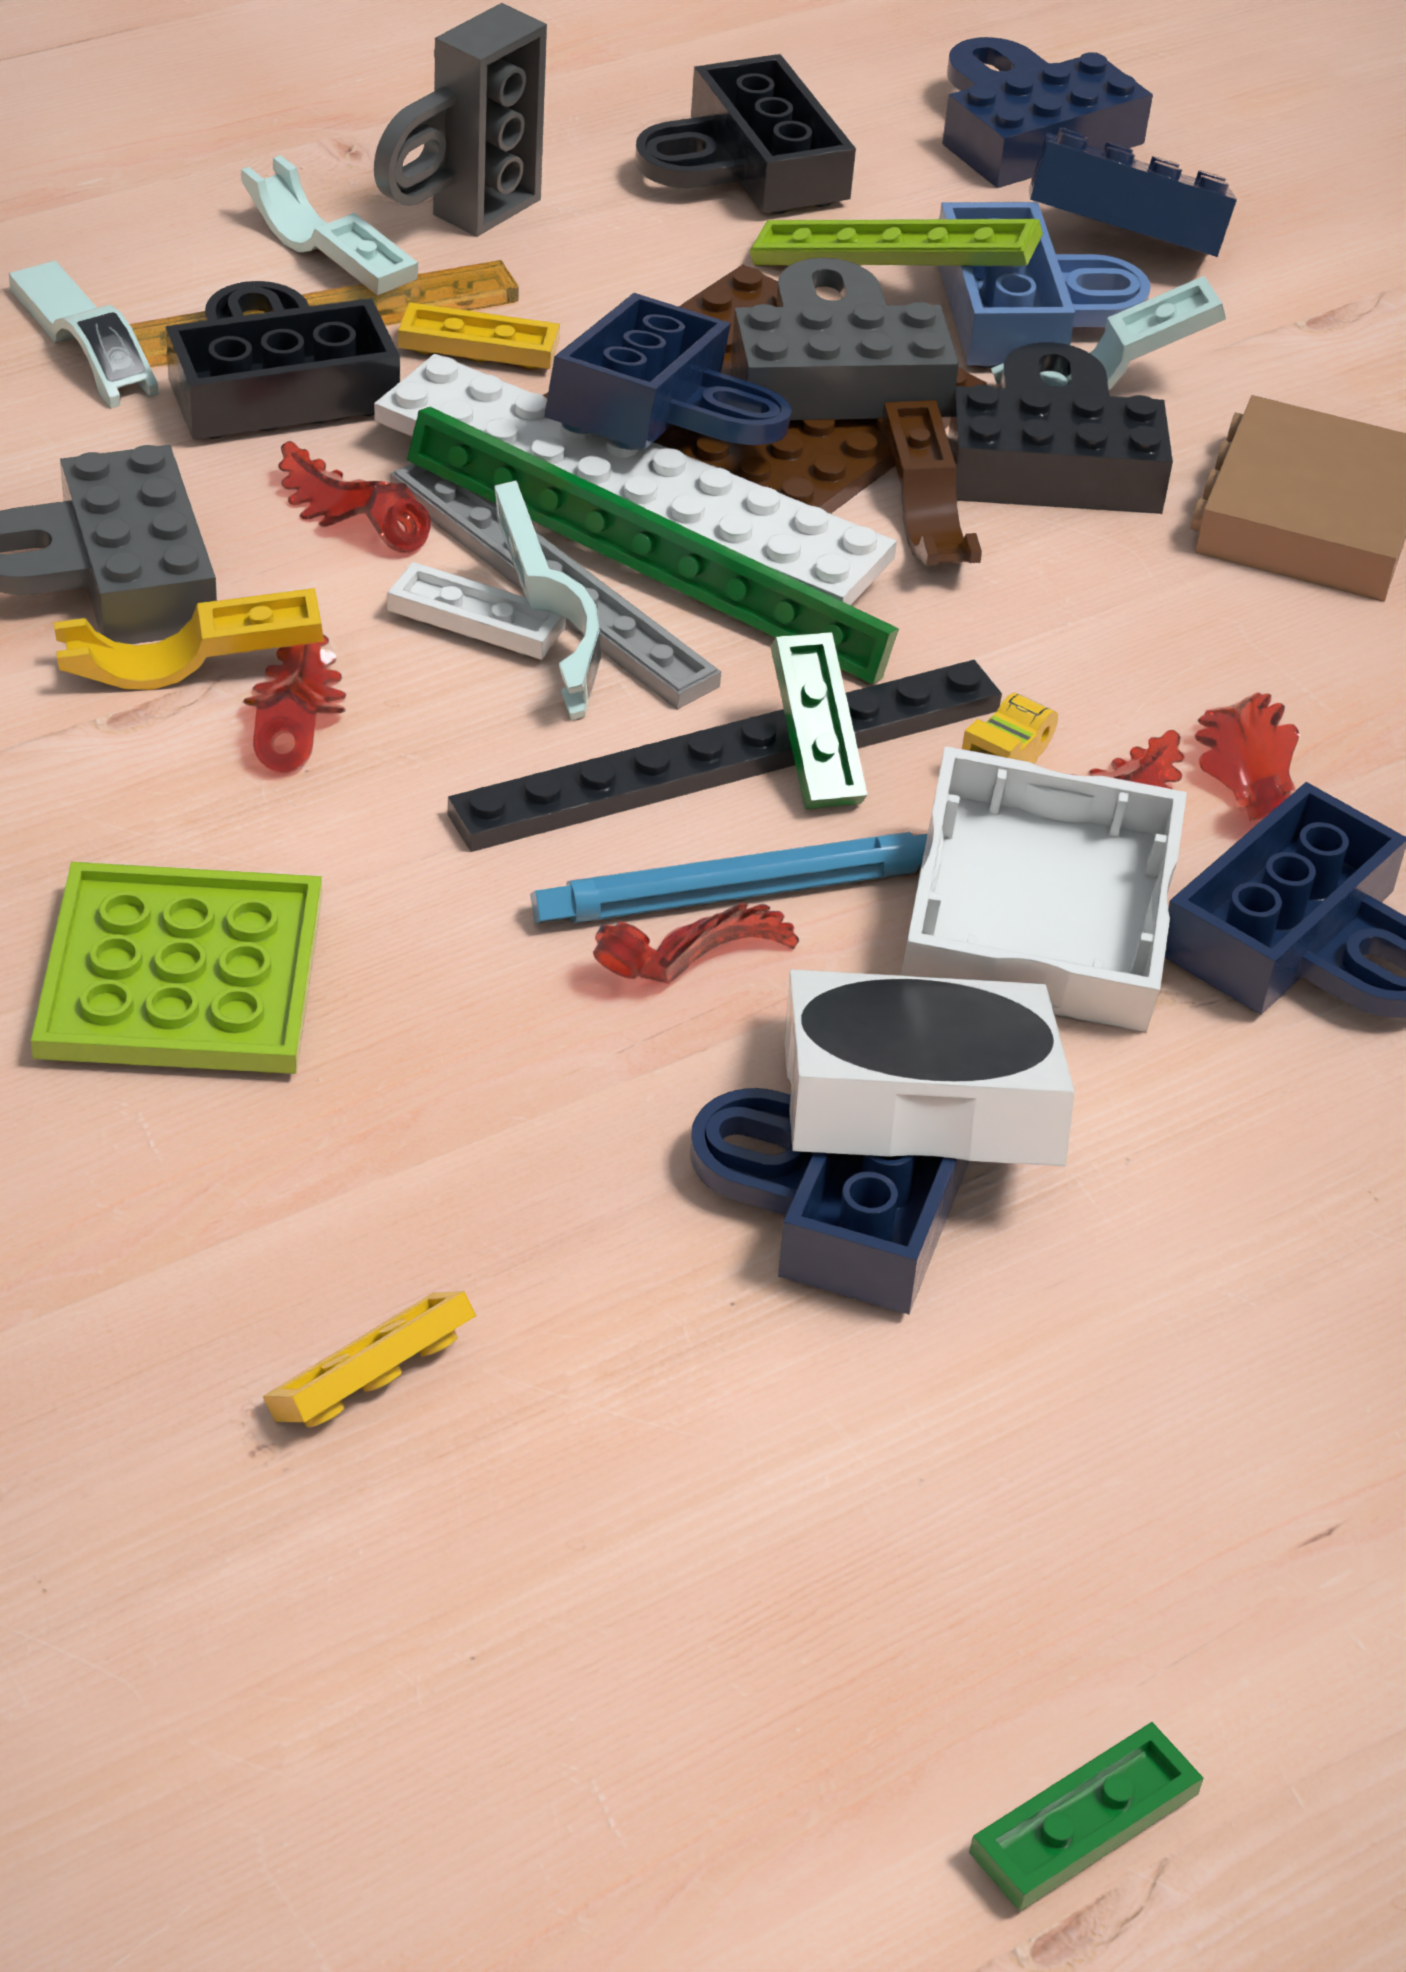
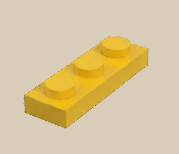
[398,302,560,369]
[262,1291,477,1427]

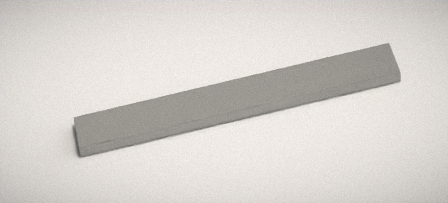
[390,463,721,710]

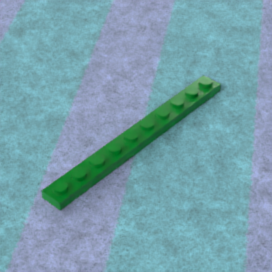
[407,406,899,684]

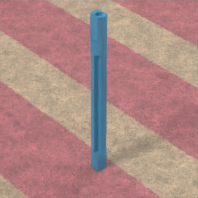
[530,832,927,924]

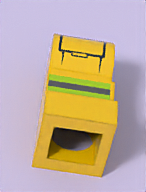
[962,692,1058,764]

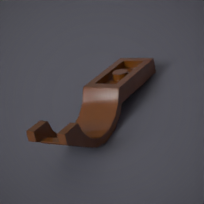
[882,400,982,565]

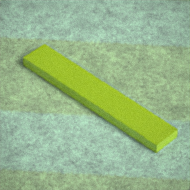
[749,219,1043,266]

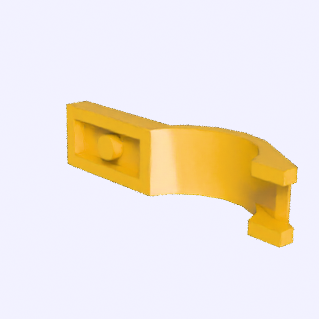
[53,588,324,690]

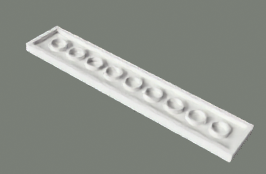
[374,354,897,605]

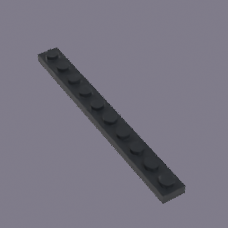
[447,659,1002,852]

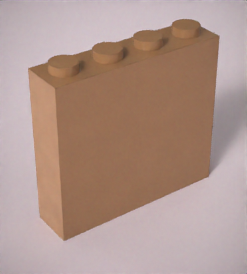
[1191,395,1406,602]

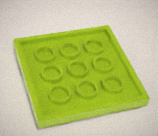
[31,861,322,1074]

